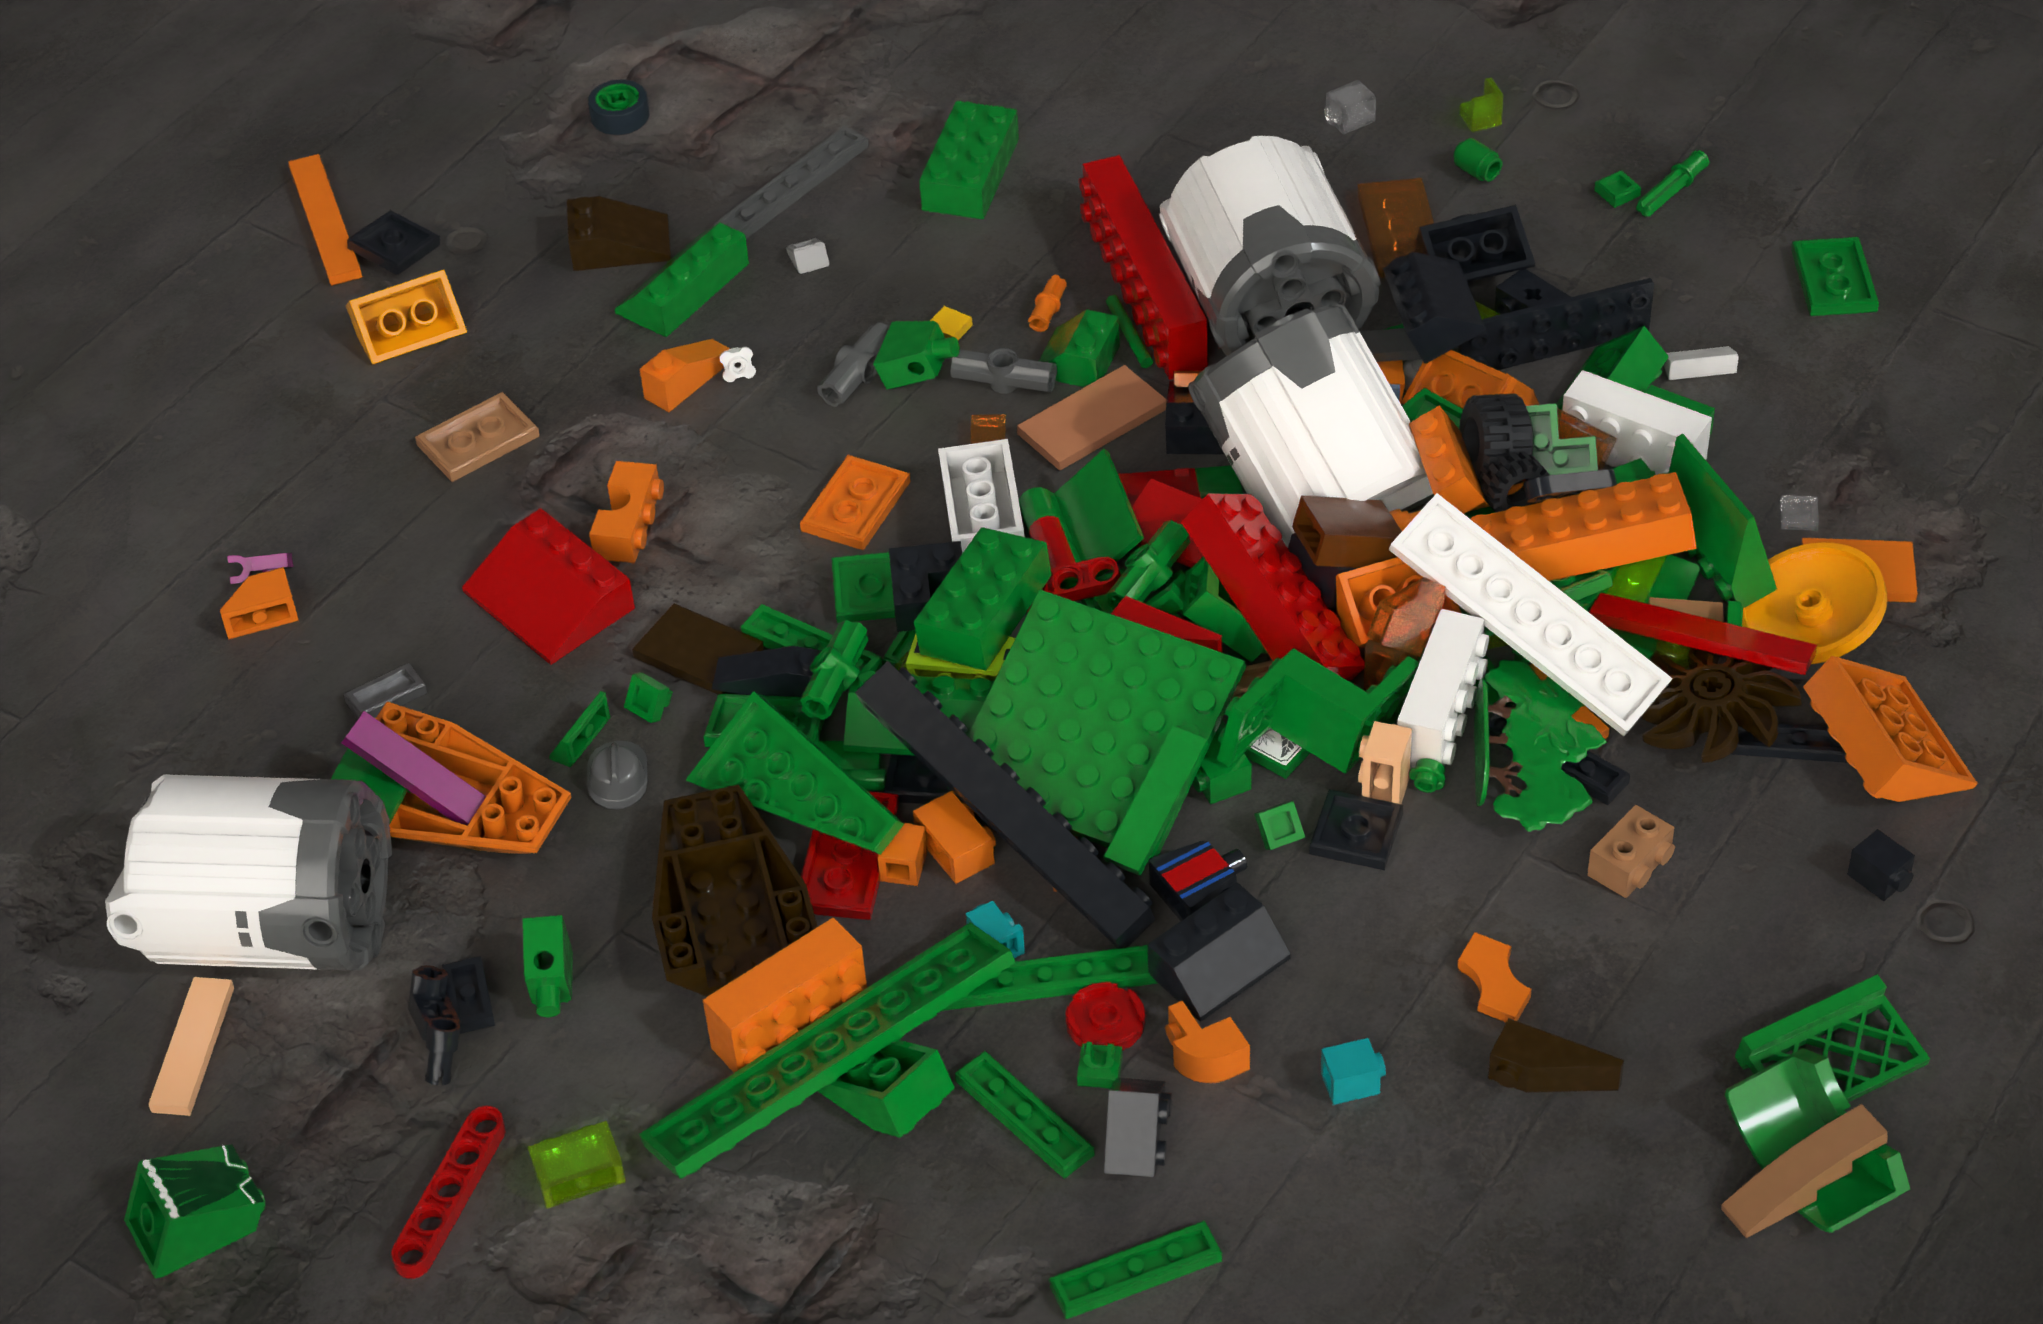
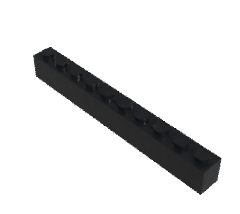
[855,661,1155,948]

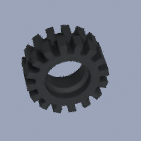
[1481,451,1550,513]

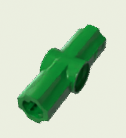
[1107,520,1190,610]
[800,620,869,720]

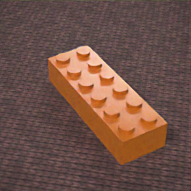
[1469,472,1697,581]

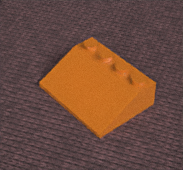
[1803,656,1978,802]

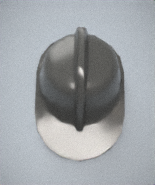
[587,741,648,810]

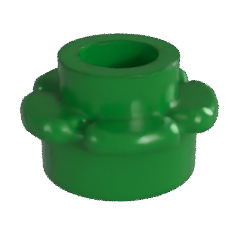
[1409,758,1446,793]

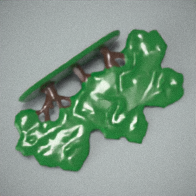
[1474,660,1607,832]

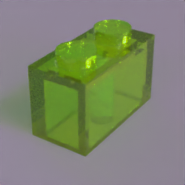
[528,1121,626,1209]

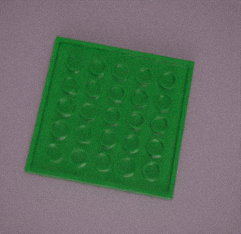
[947,589,1246,863]

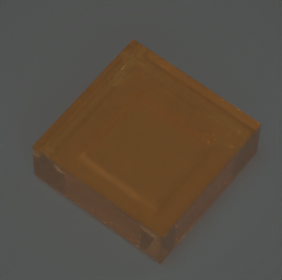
[970,414,1006,444]

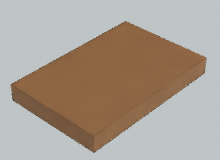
[415,392,540,482]

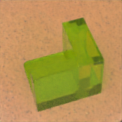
[1460,77,1503,132]

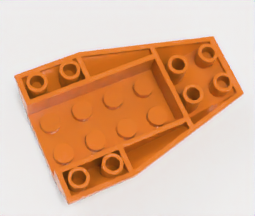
[375,702,571,854]

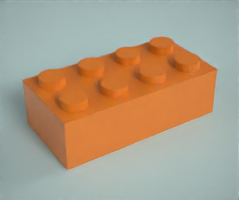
[703,917,867,1073]

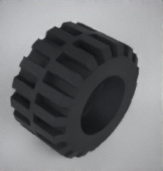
[1459,394,1533,486]

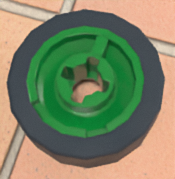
[588,79,649,135]

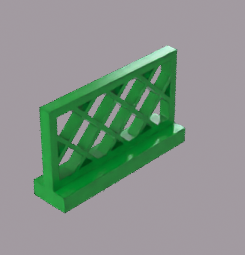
[1734,974,1930,1102]

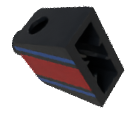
[1149,840,1247,921]

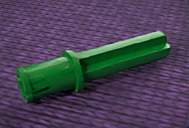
[1636,150,1710,217]

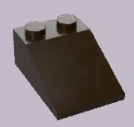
[567,196,671,271]

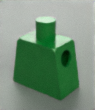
[873,321,960,390]
[523,915,573,1017]

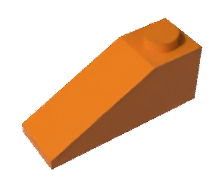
[639,339,730,412]

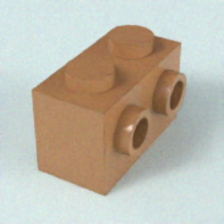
[1587,805,1675,898]

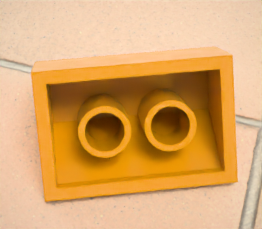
[346,270,467,365]

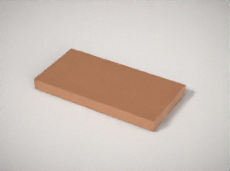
[1017,365,1167,471]

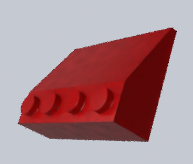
[462,508,635,665]

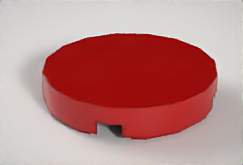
[1065,982,1146,1051]

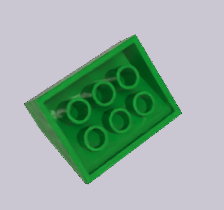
[1668,433,1777,608]

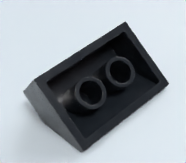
[1415,205,1535,282]
[1147,882,1291,1022]

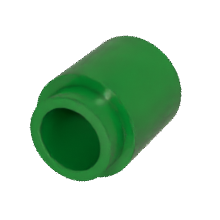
[1454,138,1503,182]

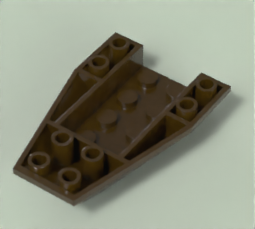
[652,784,818,997]

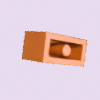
[913,791,996,884]

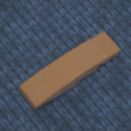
[1721,1104,1888,1238]

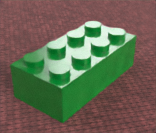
[919,101,1019,220]
[914,527,1052,671]

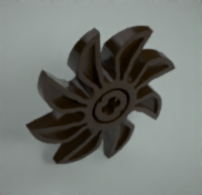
[1640,648,1802,763]

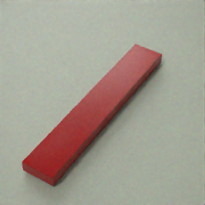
[1589,593,1817,675]

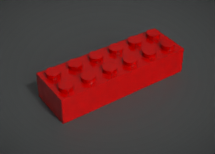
[1181,493,1367,682]

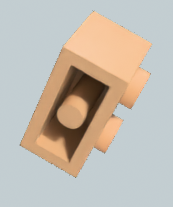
[1358,721,1412,804]

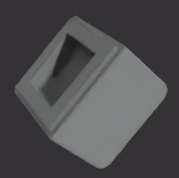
[786,238,829,274]

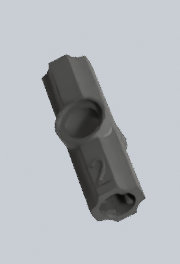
[817,322,889,407]
[950,348,1057,393]

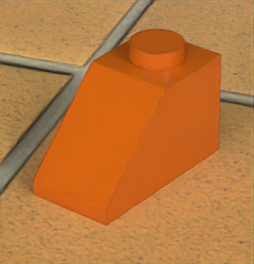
[220,567,299,640]

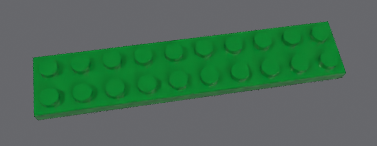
[639,922,1016,1180]

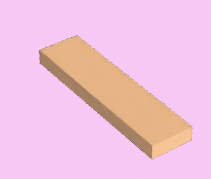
[148,977,234,1116]

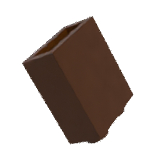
[1292,495,1402,568]

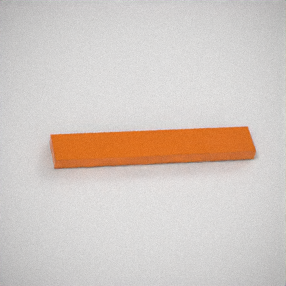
[288,154,362,286]

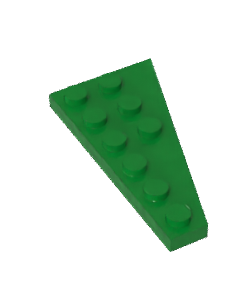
[686,691,904,855]

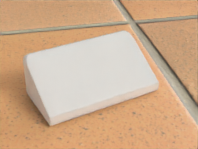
[1664,346,1739,380]

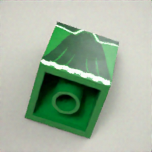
[124,1144,265,1279]

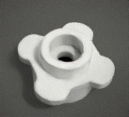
[719,347,756,382]

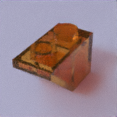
[1367,577,1446,657]

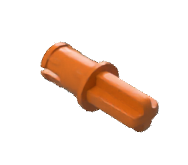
[1028,275,1067,332]

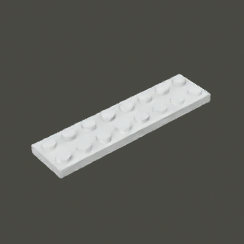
[1389,493,1672,736]

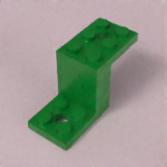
[1217,648,1420,774]

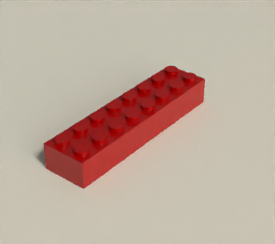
[1079,155,1208,380]

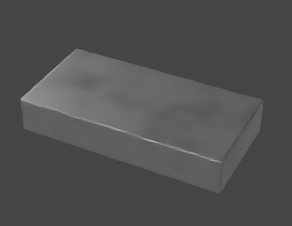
[344,663,427,719]

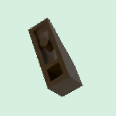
[1488,1018,1624,1092]

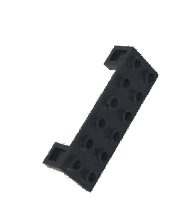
[1458,278,1654,370]

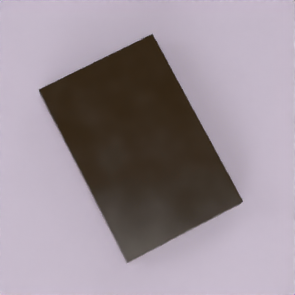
[632,603,764,695]

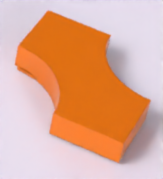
[1458,932,1532,1022]

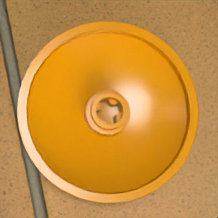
[1742,542,1888,664]

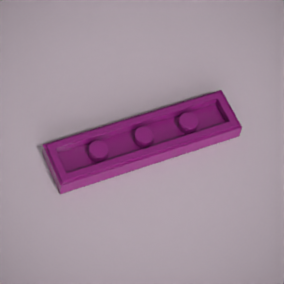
[341,711,486,826]

